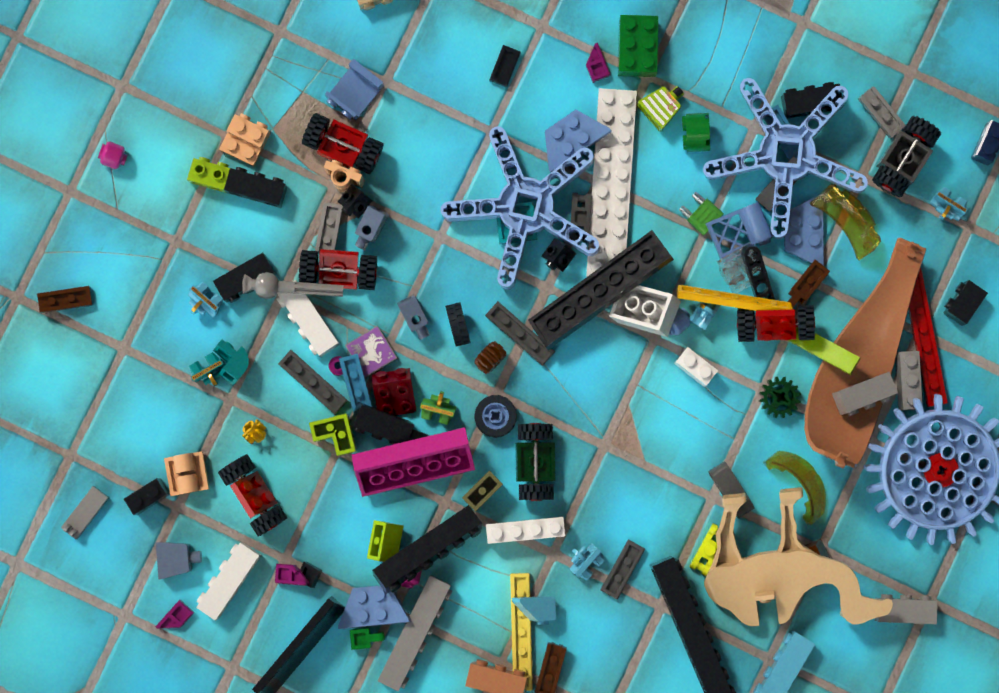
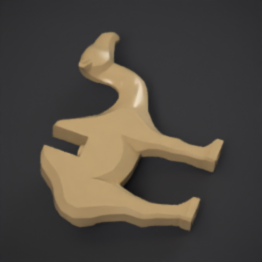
[704,487,893,626]

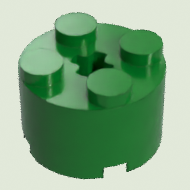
[682,113,710,152]

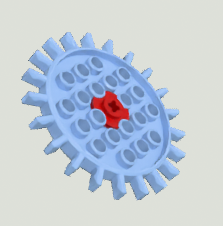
[864,394,999,545]

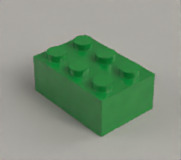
[618,15,658,77]

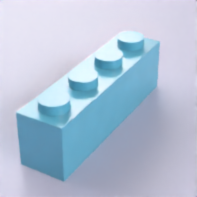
[753,630,815,693]

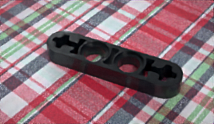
[741,244,775,300]

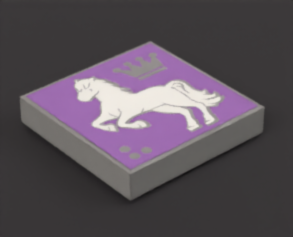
[345,325,398,378]

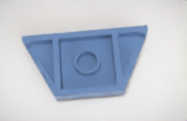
[545,110,612,172]
[784,195,824,266]
[338,585,411,629]

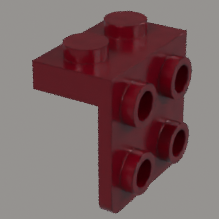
[372,368,416,416]

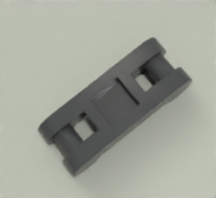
[570,193,592,242]

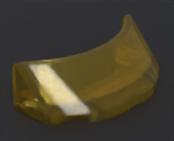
[810,184,881,260]
[763,451,826,525]

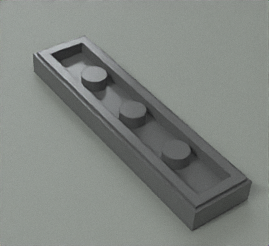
[485,301,555,366]
[278,350,348,415]

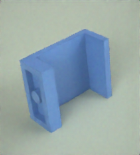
[325,59,384,121]

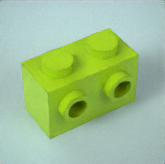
[187,157,230,193]
[367,520,404,562]

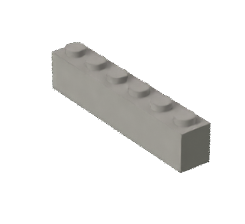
[378,575,452,691]

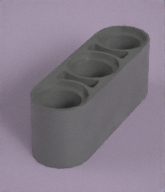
[708,461,755,519]

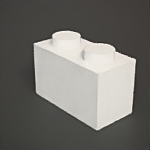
[674,347,718,387]

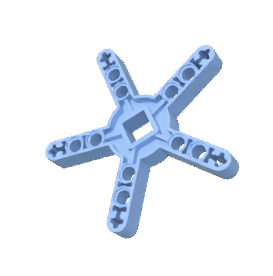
[703,78,868,239]
[440,126,599,290]

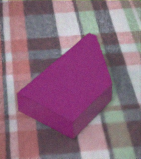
[586,43,610,83]
[275,564,310,586]
[155,600,195,629]

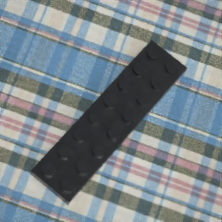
[528,230,674,350]

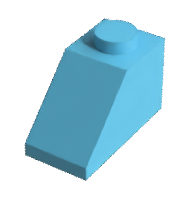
[512,596,556,625]

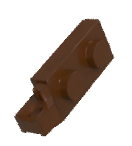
[787,260,830,307]

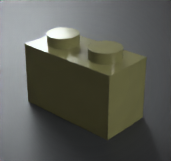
[462,470,503,512]

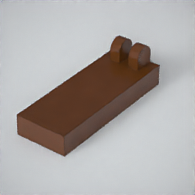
[37,286,92,313]
[535,642,567,693]

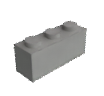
[896,351,922,411]
[832,372,898,417]
[875,594,937,624]

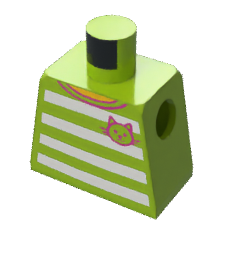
[637,86,684,132]

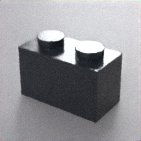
[943,280,988,326]
[124,478,170,515]

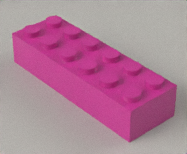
[352,427,475,497]

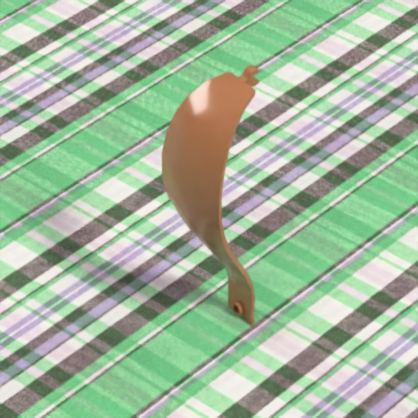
[804,238,926,469]

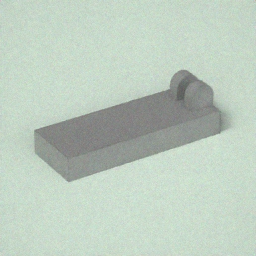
[858,86,906,138]
[315,202,343,253]
[61,486,109,539]

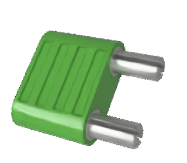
[679,192,724,236]

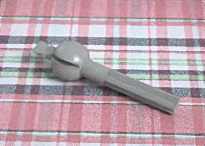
[242,272,344,299]

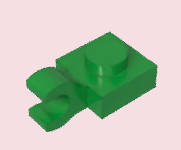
[350,628,385,650]

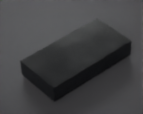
[489,45,521,87]

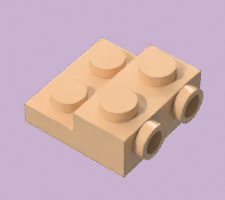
[219,113,271,167]

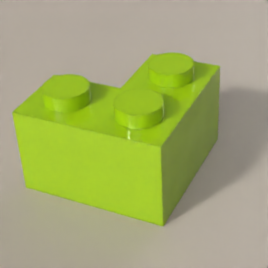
[309,413,357,456]

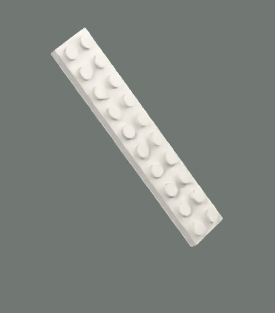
[586,88,637,277]

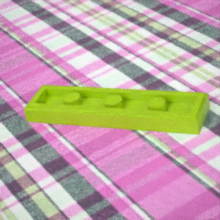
[787,327,861,375]

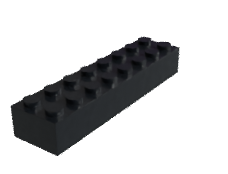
[650,556,736,693]

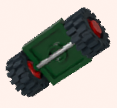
[515,423,555,501]

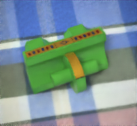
[420,391,457,425]

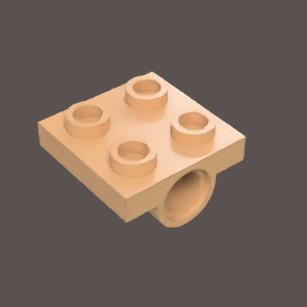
[324,160,365,192]
[164,451,210,496]

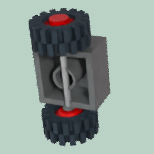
[872,116,941,197]

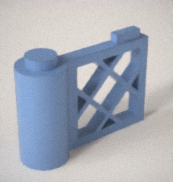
[705,202,773,261]

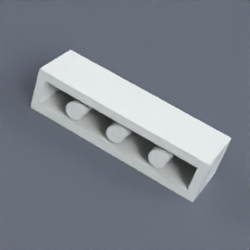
[277,280,340,357]
[486,517,565,544]
[196,542,261,621]

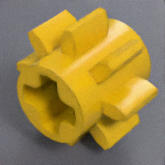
[242,419,266,444]

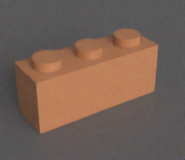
[465,659,530,693]

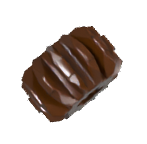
[475,341,506,374]

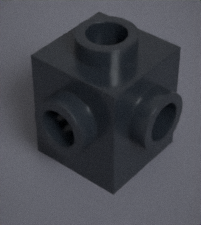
[337,184,373,219]
[541,238,576,272]

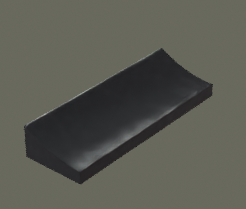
[252,596,345,693]

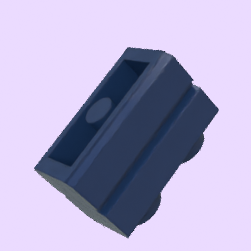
[971,120,999,166]

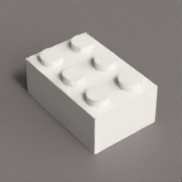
[609,285,681,337]

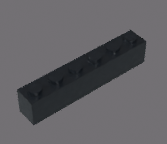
[372,505,482,594]

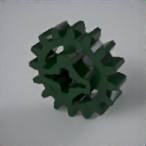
[758,377,801,418]

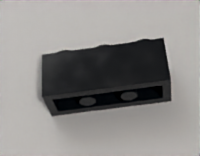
[781,82,844,119]
[224,167,287,208]
[213,252,276,303]
[350,402,415,445]

